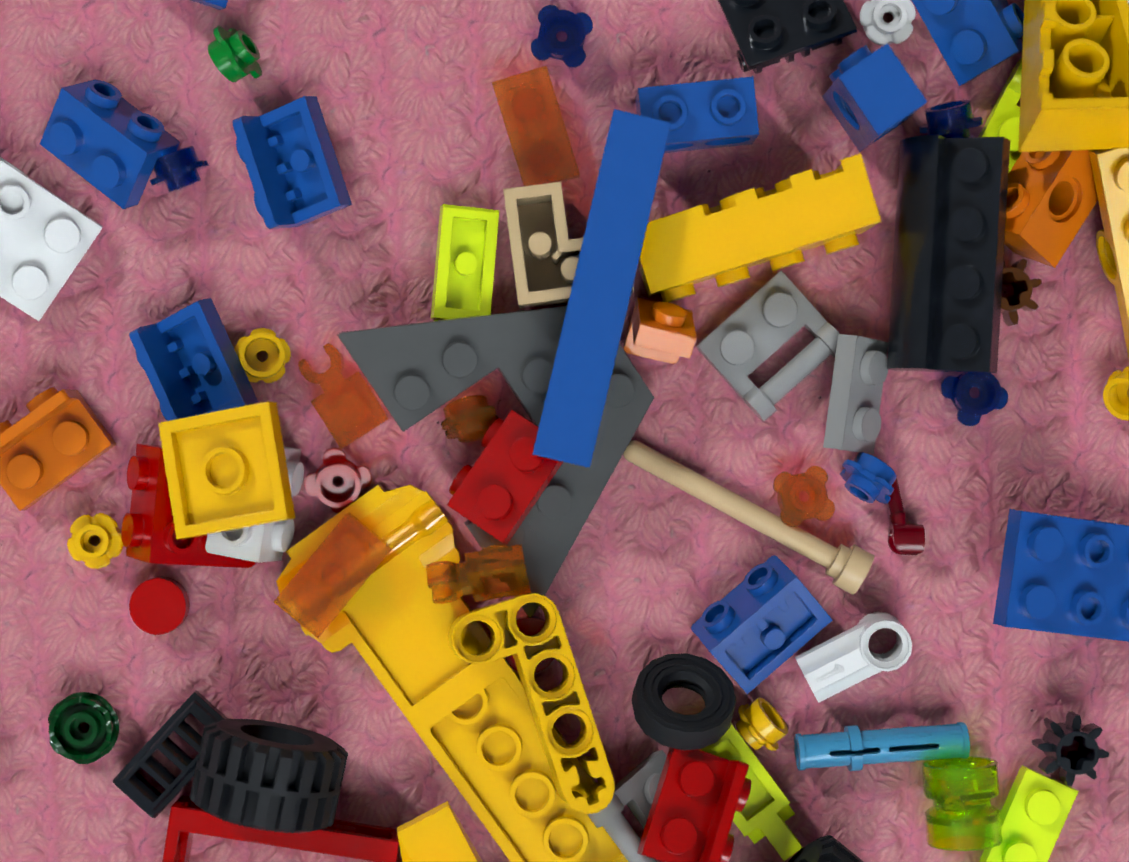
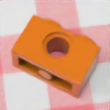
[1005,150,1098,268]

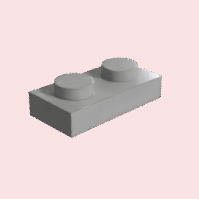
[823,334,888,454]

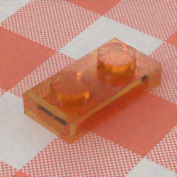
[492,65,580,186]
[274,512,393,639]

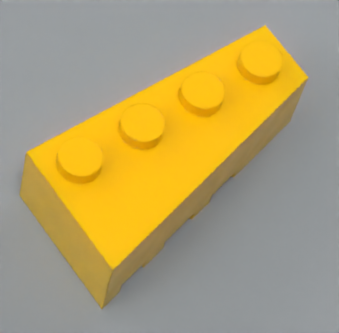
[1018,0,1129,152]
[638,153,881,302]

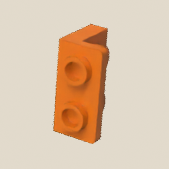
[0,387,117,511]

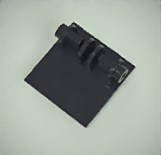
[718,0,857,74]

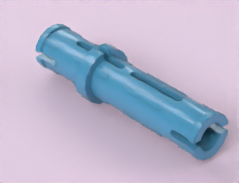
[794,722,970,771]

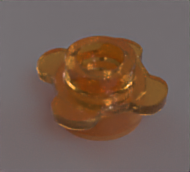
[441,395,499,443]
[773,466,835,527]

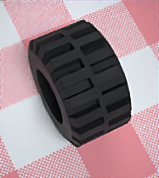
[190,719,348,833]

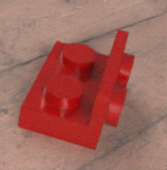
[637,747,751,862]

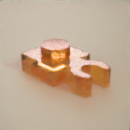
[298,343,390,449]
[426,544,531,604]

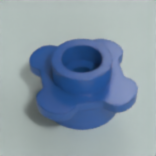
[840,452,897,504]

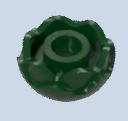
[48,692,119,764]

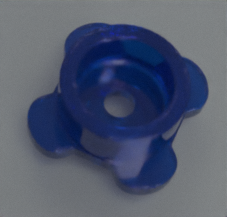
[531,5,593,68]
[919,100,983,138]
[150,146,209,192]
[940,372,1008,426]

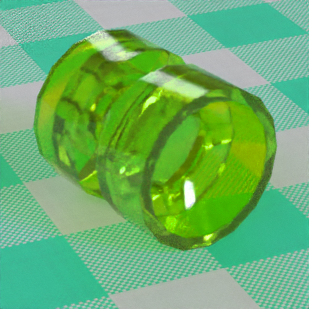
[922,756,1002,851]

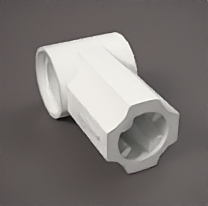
[795,612,912,703]

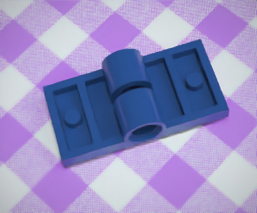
[993,509,1129,642]

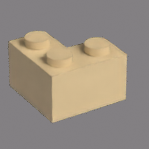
[503,182,634,309]

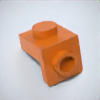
[624,297,697,364]

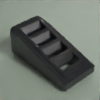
[113,690,228,818]

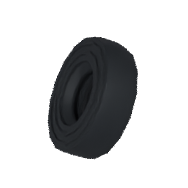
[632,653,736,750]

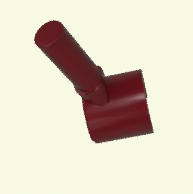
[888,478,925,555]

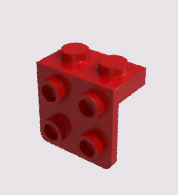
[121,444,256,568]

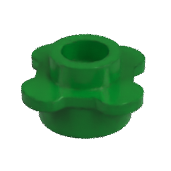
[208,25,262,83]

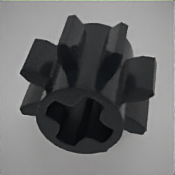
[1032,711,1109,786]

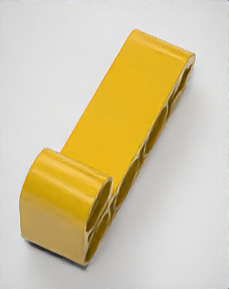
[448,593,615,814]

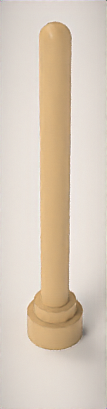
[623,440,874,595]

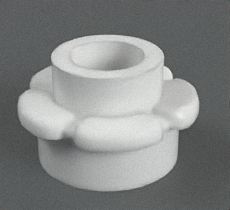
[860,0,916,46]

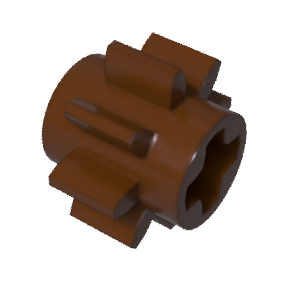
[1001,259,1042,326]

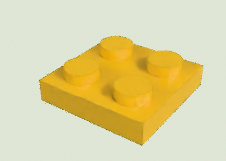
[158,401,296,539]

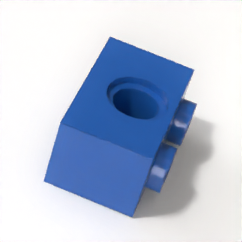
[822,43,927,152]

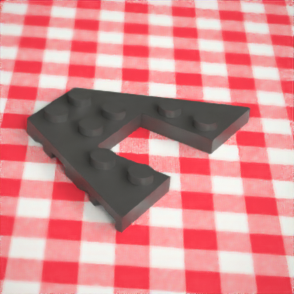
[337,305,654,618]

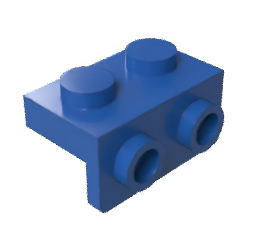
[912,0,1024,86]
[40,80,180,209]
[232,96,352,229]
[129,298,258,421]

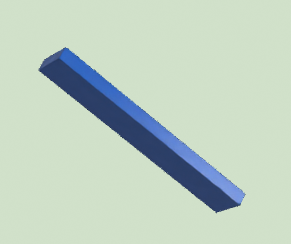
[532,109,671,468]

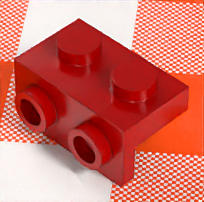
[447,410,563,546]

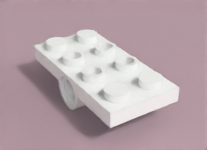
[0,157,103,321]

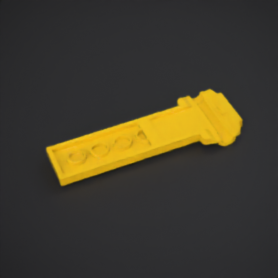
[276,484,628,862]

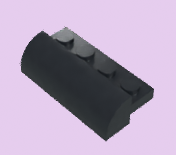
[887,135,1010,373]

